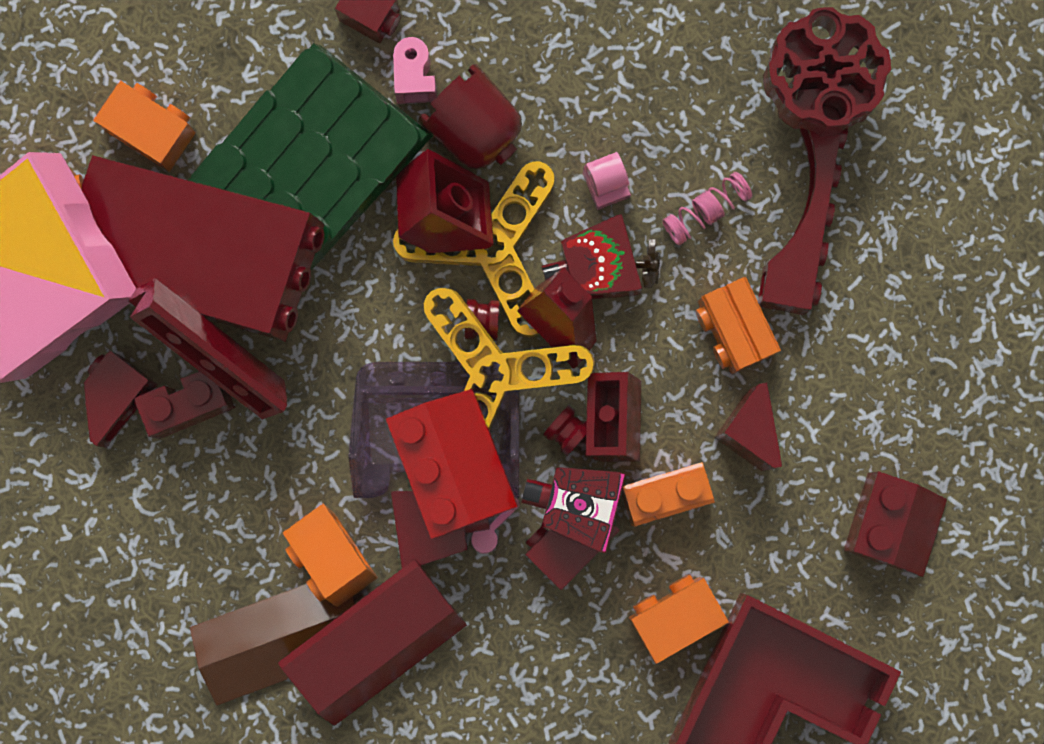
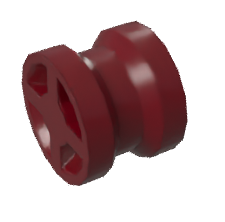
[465,299,500,341]
[543,405,587,456]

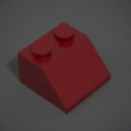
[396,148,494,253]
[844,471,947,577]

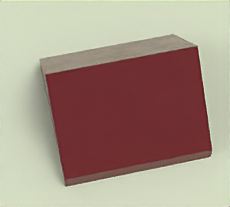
[714,383,782,471]

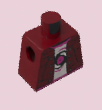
[521,467,626,553]

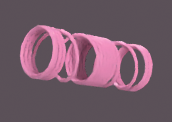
[662,172,752,246]

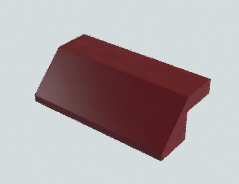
[128,278,287,420]
[278,559,467,726]

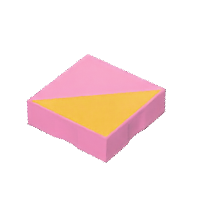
[0,152,136,383]

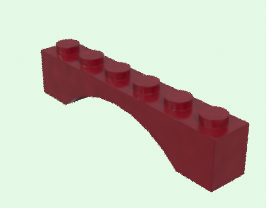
[758,67,848,315]

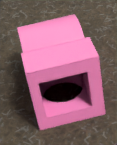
[393,37,437,104]
[583,152,631,210]

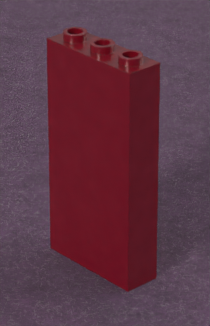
[81,155,325,342]

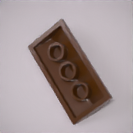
[189,584,357,706]

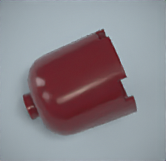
[418,64,522,169]

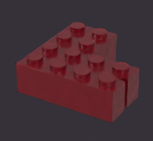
[668,593,901,744]

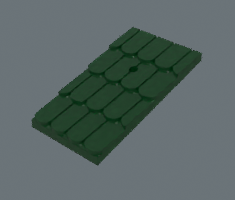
[188,43,433,332]

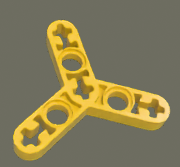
[393,161,554,338]
[424,288,595,431]

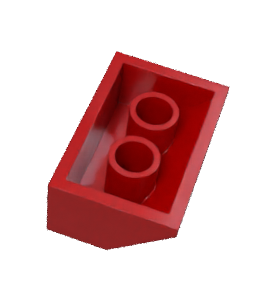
[386,389,519,539]

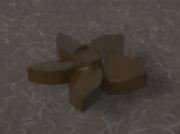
[635,239,660,288]

